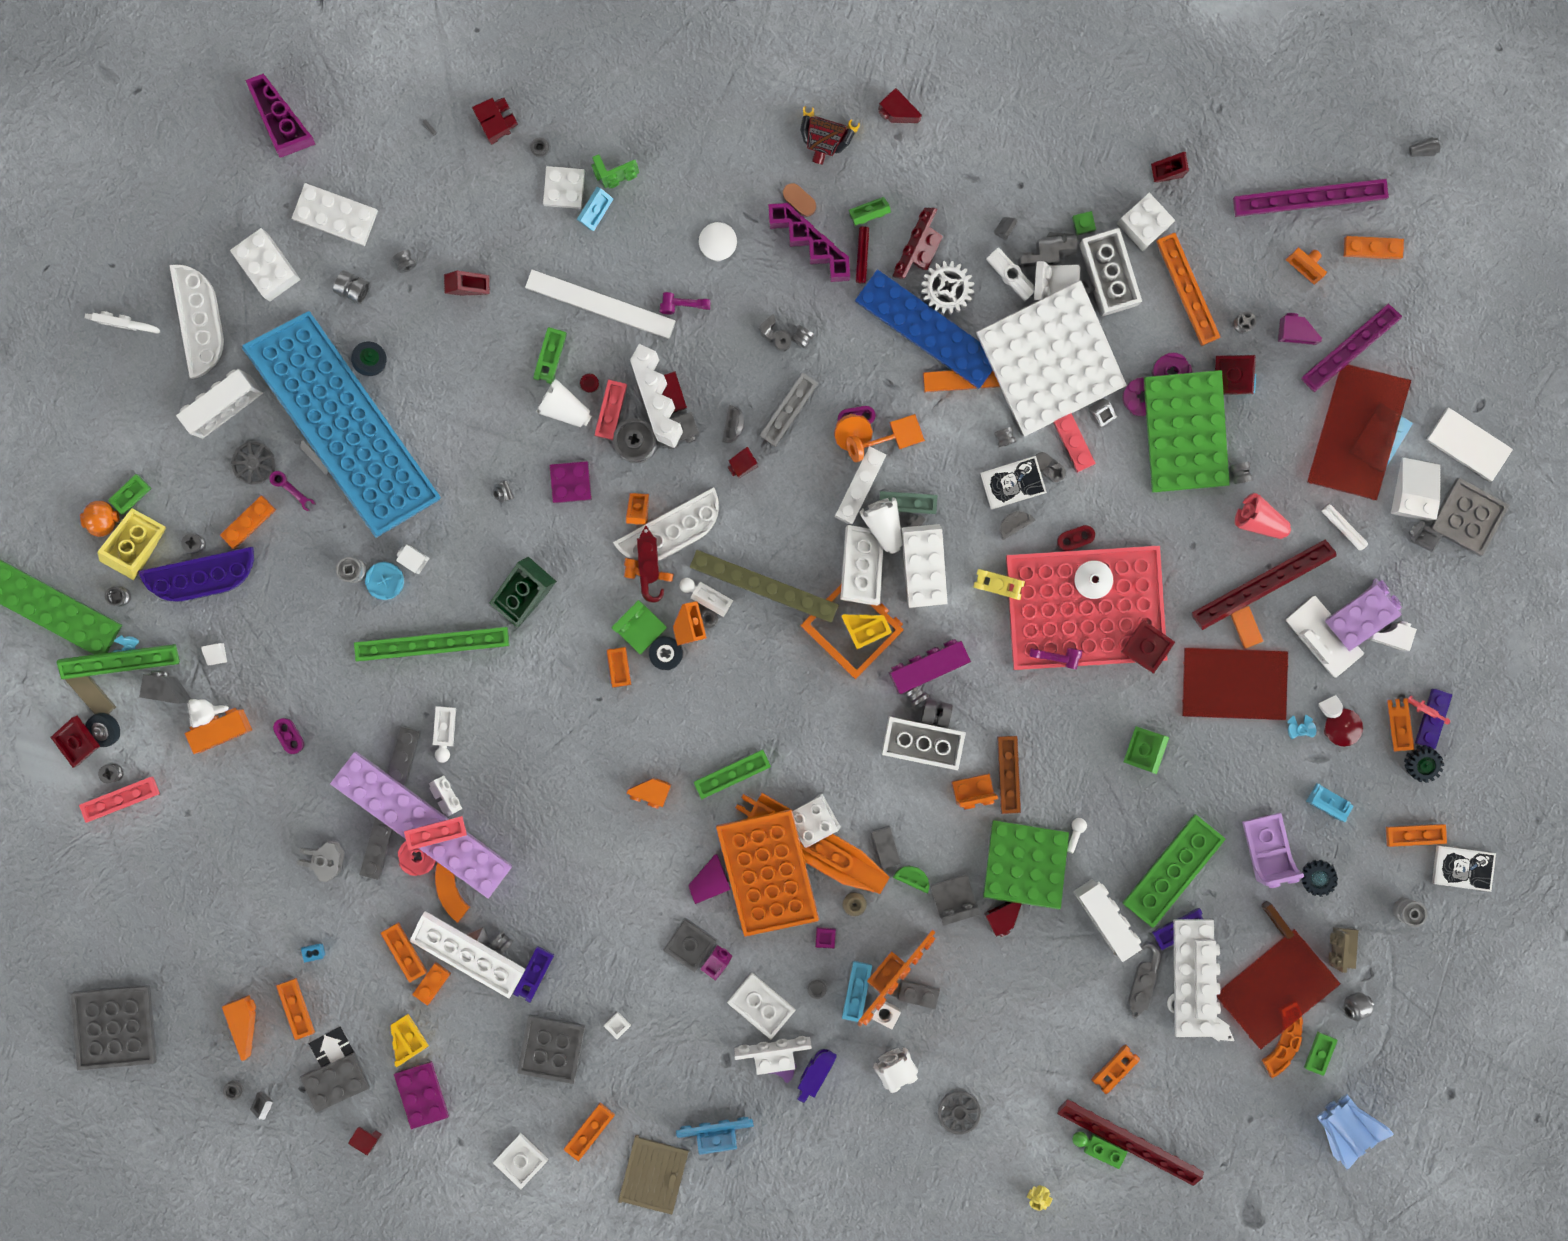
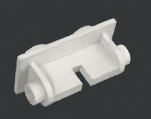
[429,776,462,817]

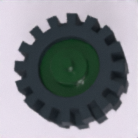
[1404,745,1444,783]

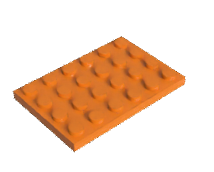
[716,809,819,937]

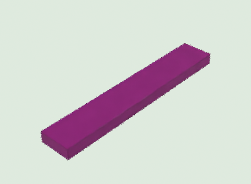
[1301,303,1402,393]

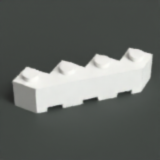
[630,344,683,448]

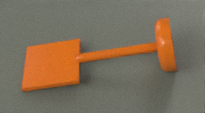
[846,414,925,462]

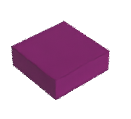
[815,927,836,949]

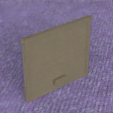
[618,1135,689,1215]

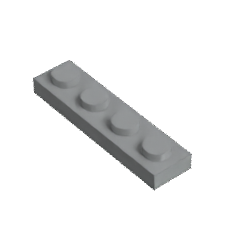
[760,373,818,447]

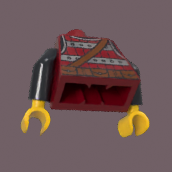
[800,106,860,165]

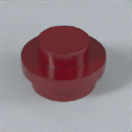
[580,373,599,393]

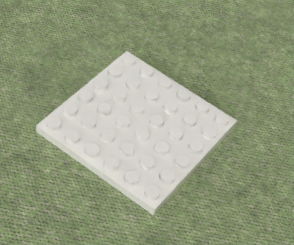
[976,281,1127,437]

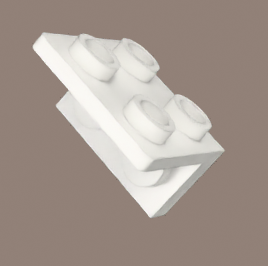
[1034,261,1080,302]
[792,794,841,848]

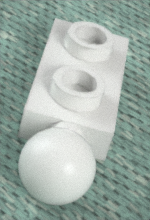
[679,578,733,617]
[433,706,456,763]

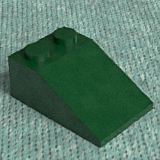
[489,557,557,628]

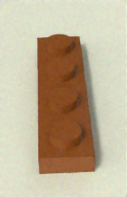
[997,736,1021,814]

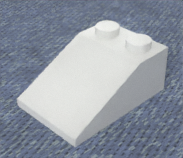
[1391,457,1440,521]

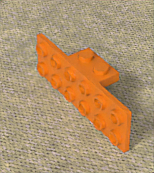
[857,930,935,1027]

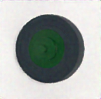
[351,341,387,376]

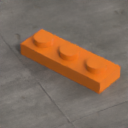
[1344,236,1404,259]
[220,495,276,549]
[1386,824,1447,847]
[381,922,427,983]
[276,978,315,1040]
[563,1102,615,1162]

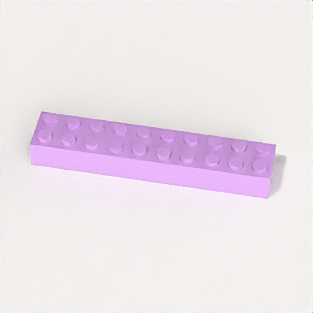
[330,752,512,899]

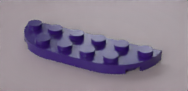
[138,547,254,602]

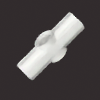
[986,248,1035,302]

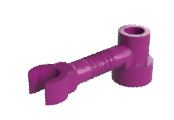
[659,292,711,315]
[269,471,316,511]
[1029,648,1083,669]

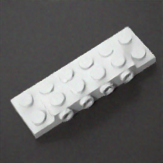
[1173,919,1221,1037]

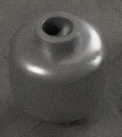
[1343,992,1374,1021]

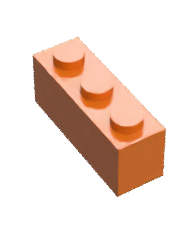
[185,708,252,754]

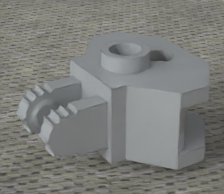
[297,841,344,882]

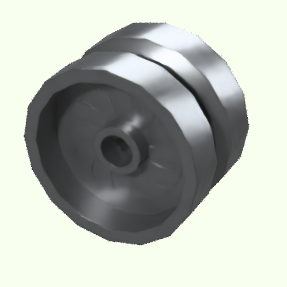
[613,418,657,463]

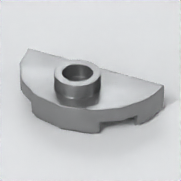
[722,405,744,443]
[1000,511,1035,541]

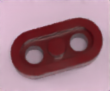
[1057,525,1095,551]

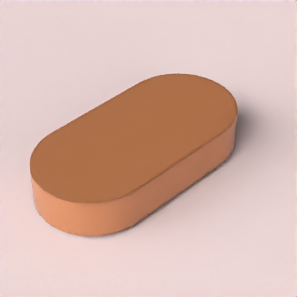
[783,183,816,217]

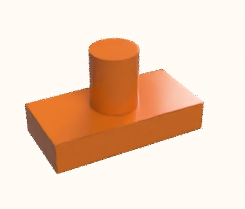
[1286,247,1327,285]

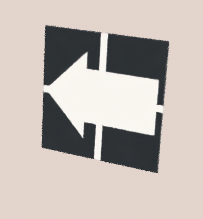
[308,1026,354,1067]

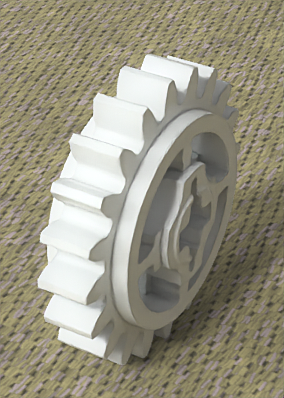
[921,261,974,315]

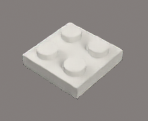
[543,166,585,209]
[493,1133,548,1189]

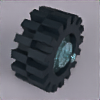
[1301,860,1338,897]

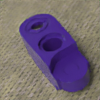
[797,1049,837,1103]

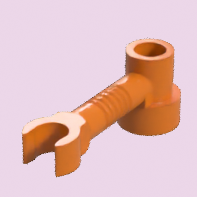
[624,558,674,582]

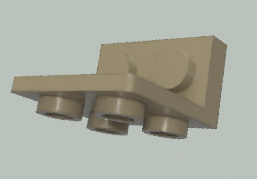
[1329,927,1359,973]

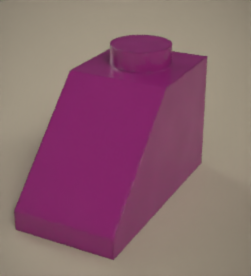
[1278,313,1322,345]

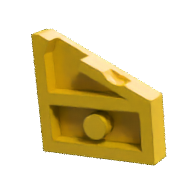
[841,614,892,649]
[390,1014,429,1068]

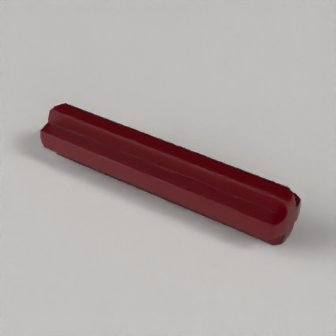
[856,226,869,284]

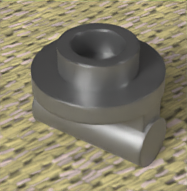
[493,481,514,502]

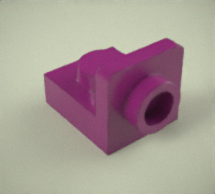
[700,945,732,981]

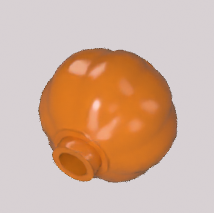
[80,501,120,537]

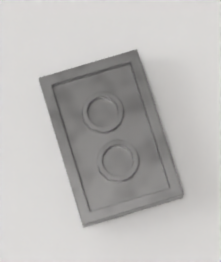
[300,1052,370,1113]

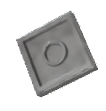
[663,918,717,973]

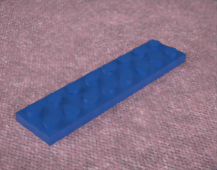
[855,269,993,389]

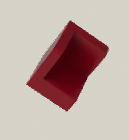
[348,1127,382,1156]

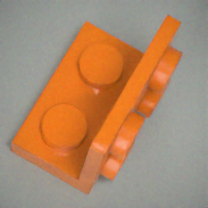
[952,773,998,810]

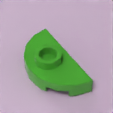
[893,866,930,894]

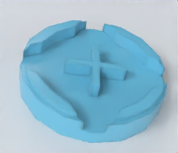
[365,562,404,600]

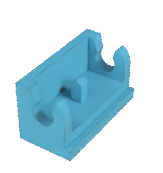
[1306,783,1353,822]

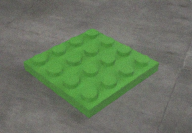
[983,820,1069,910]

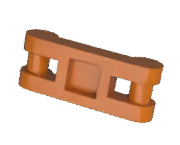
[1091,1044,1140,1094]

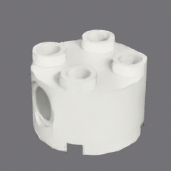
[873,1047,918,1093]

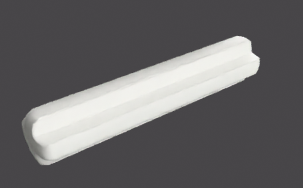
[1322,504,1368,550]

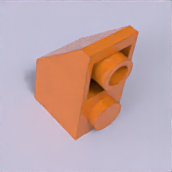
[626,778,672,809]

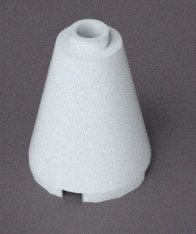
[536,379,592,427]
[860,498,903,553]

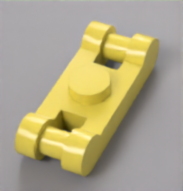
[973,569,1025,600]

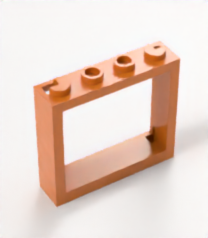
[800,584,904,679]

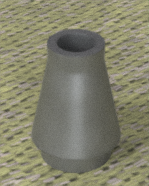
[1409,137,1440,157]

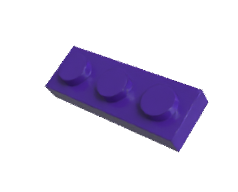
[1415,689,1453,749]

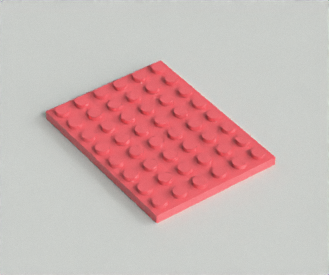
[1006,546,1168,670]

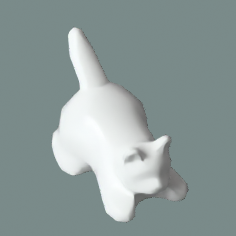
[187,699,229,728]

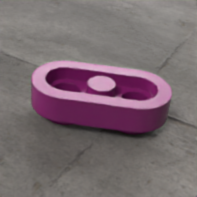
[837,406,876,425]
[273,718,304,754]

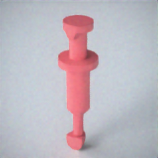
[1408,696,1450,724]

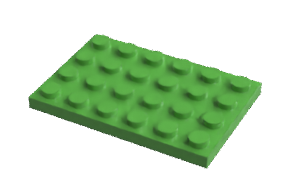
[1144,370,1230,493]

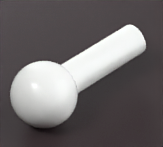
[1067,818,1087,854]

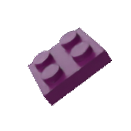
[550,461,592,503]

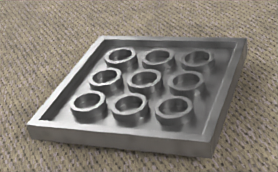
[71,985,157,1071]

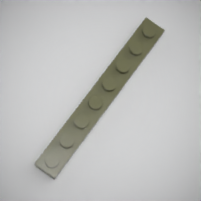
[690,550,839,623]

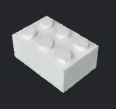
[230,228,301,301]

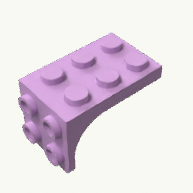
[1325,578,1402,652]
[1242,813,1304,888]

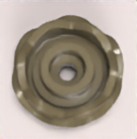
[842,893,867,916]

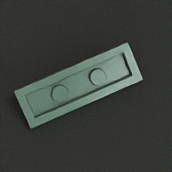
[879,491,938,514]

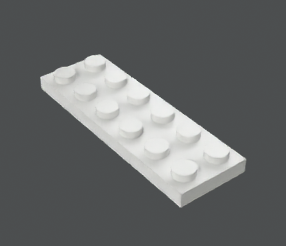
[410,911,526,998]

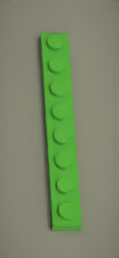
[354,627,510,662]

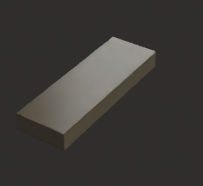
[65,676,116,714]

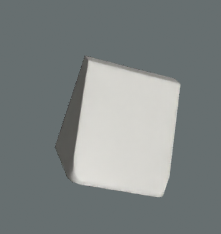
[201,643,227,666]

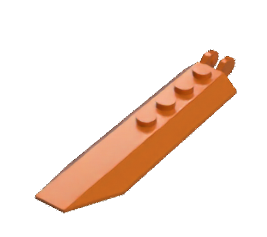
[735,793,890,894]

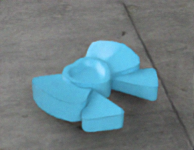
[113,635,139,652]
[1287,715,1317,739]

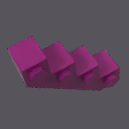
[768,203,850,282]

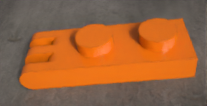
[1387,698,1414,752]

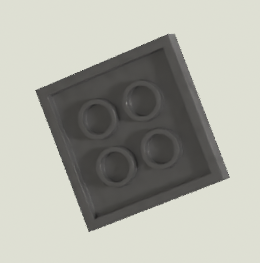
[1430,478,1510,556]
[517,1015,586,1084]

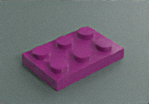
[394,1061,449,1129]

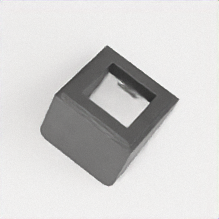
[994,217,1018,240]
[1089,398,1117,427]

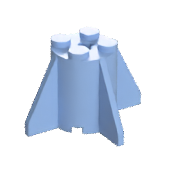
[1317,1094,1393,1169]

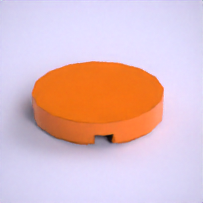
[834,414,873,451]

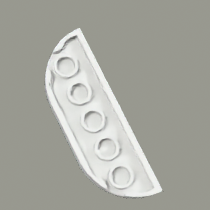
[169,265,224,379]
[613,487,719,561]

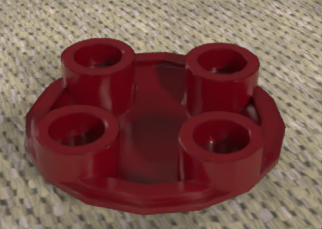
[1324,709,1363,747]

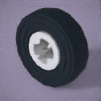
[649,636,683,670]

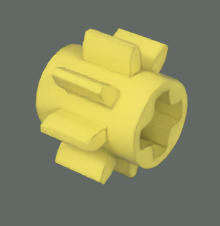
[1027,1185,1053,1211]

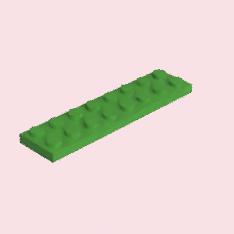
[0,559,122,655]

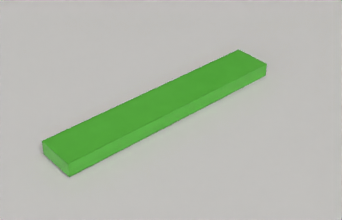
[57,644,180,679]

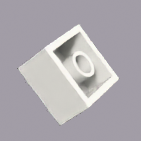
[1117,192,1175,252]

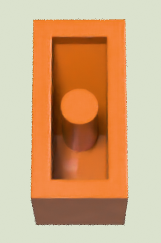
[673,601,706,646]

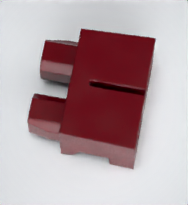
[472,97,518,145]

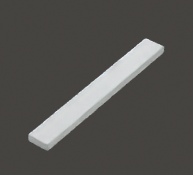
[525,270,676,339]

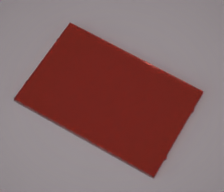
[1182,648,1288,720]
[1217,929,1341,1050]

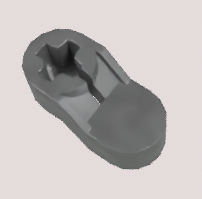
[1035,452,1066,483]

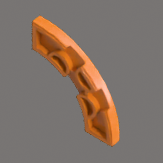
[435,862,470,923]
[1262,999,1303,1079]

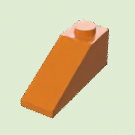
[222,995,256,1061]

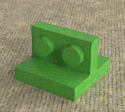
[1123,726,1169,774]

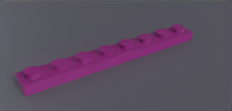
[1233,179,1389,217]

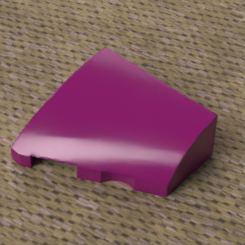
[688,854,731,904]

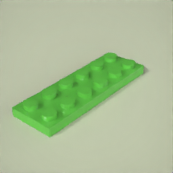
[1122,814,1226,928]

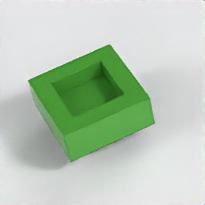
[1072,211,1096,236]

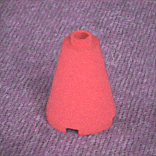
[1235,493,1291,539]

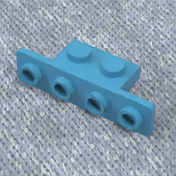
[676,1117,754,1155]

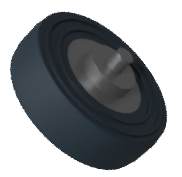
[85,713,120,747]

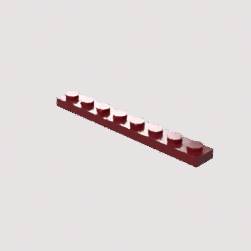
[1192,539,1337,630]
[1057,1099,1204,1186]

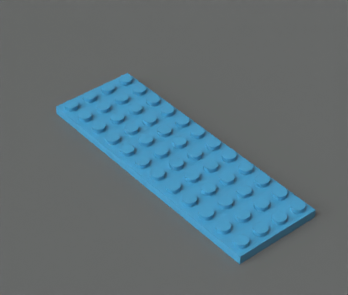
[242,311,441,538]

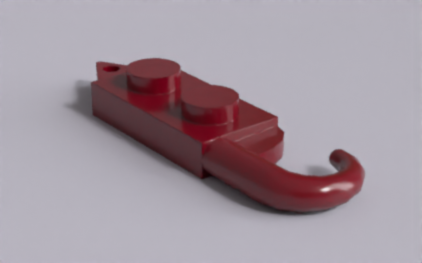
[637,525,664,603]

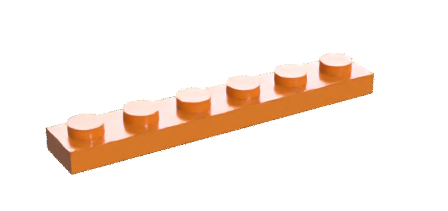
[1156,233,1221,346]

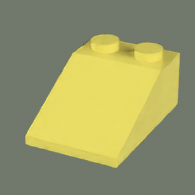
[98,508,166,580]

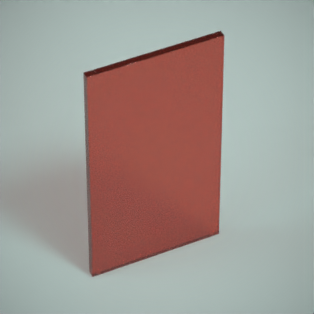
[1307,365,1411,501]

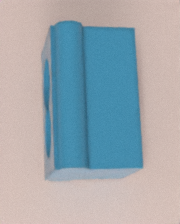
[301,944,325,963]

